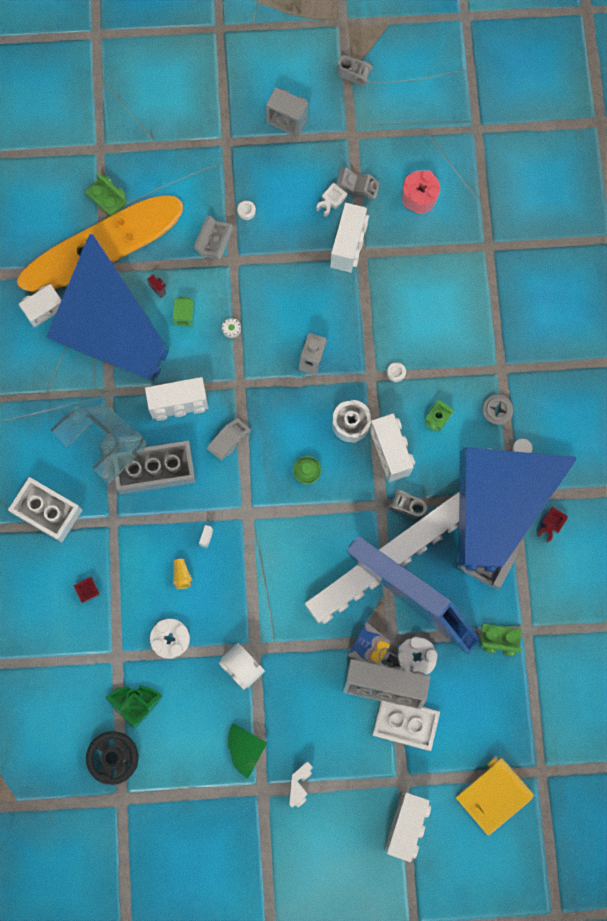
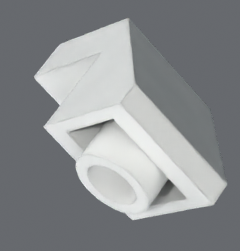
[289,761,313,808]

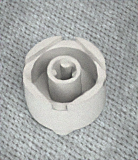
[332,400,371,443]
[219,643,265,690]

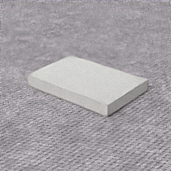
[372,701,440,751]

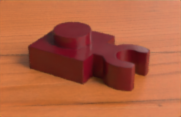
[537,506,568,543]

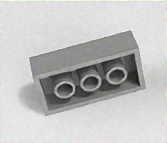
[112,441,196,495]
[343,658,430,709]

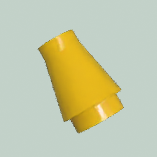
[173,559,192,589]

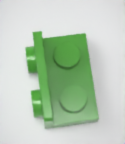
[85,173,127,216]
[479,624,522,656]

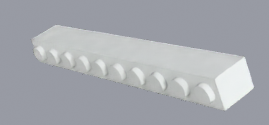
[305,492,459,624]

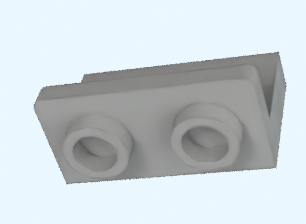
[194,216,234,259]

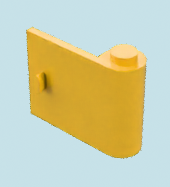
[456,757,534,836]

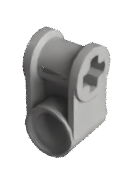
[337,56,373,86]
[388,489,427,520]

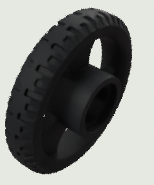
[86,731,139,785]

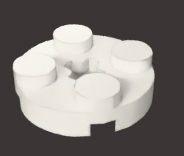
[150,619,190,659]
[397,637,437,675]

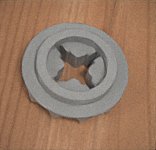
[483,395,513,425]

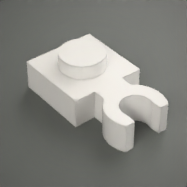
[316,183,348,217]

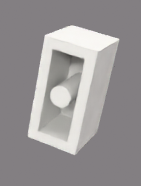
[19,284,61,327]

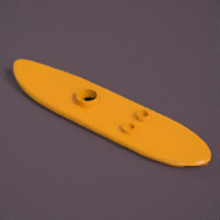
[17,195,183,292]

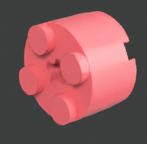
[401,170,440,214]

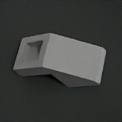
[336,167,380,199]
[207,418,251,460]

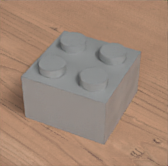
[266,87,309,137]

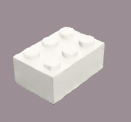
[330,203,369,273]
[145,377,209,421]
[369,413,415,482]
[8,477,82,543]
[384,791,431,862]

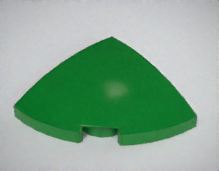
[106,686,162,729]
[228,723,267,778]

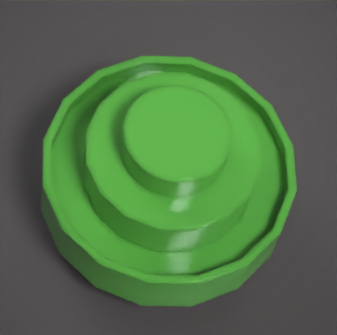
[293,456,321,485]

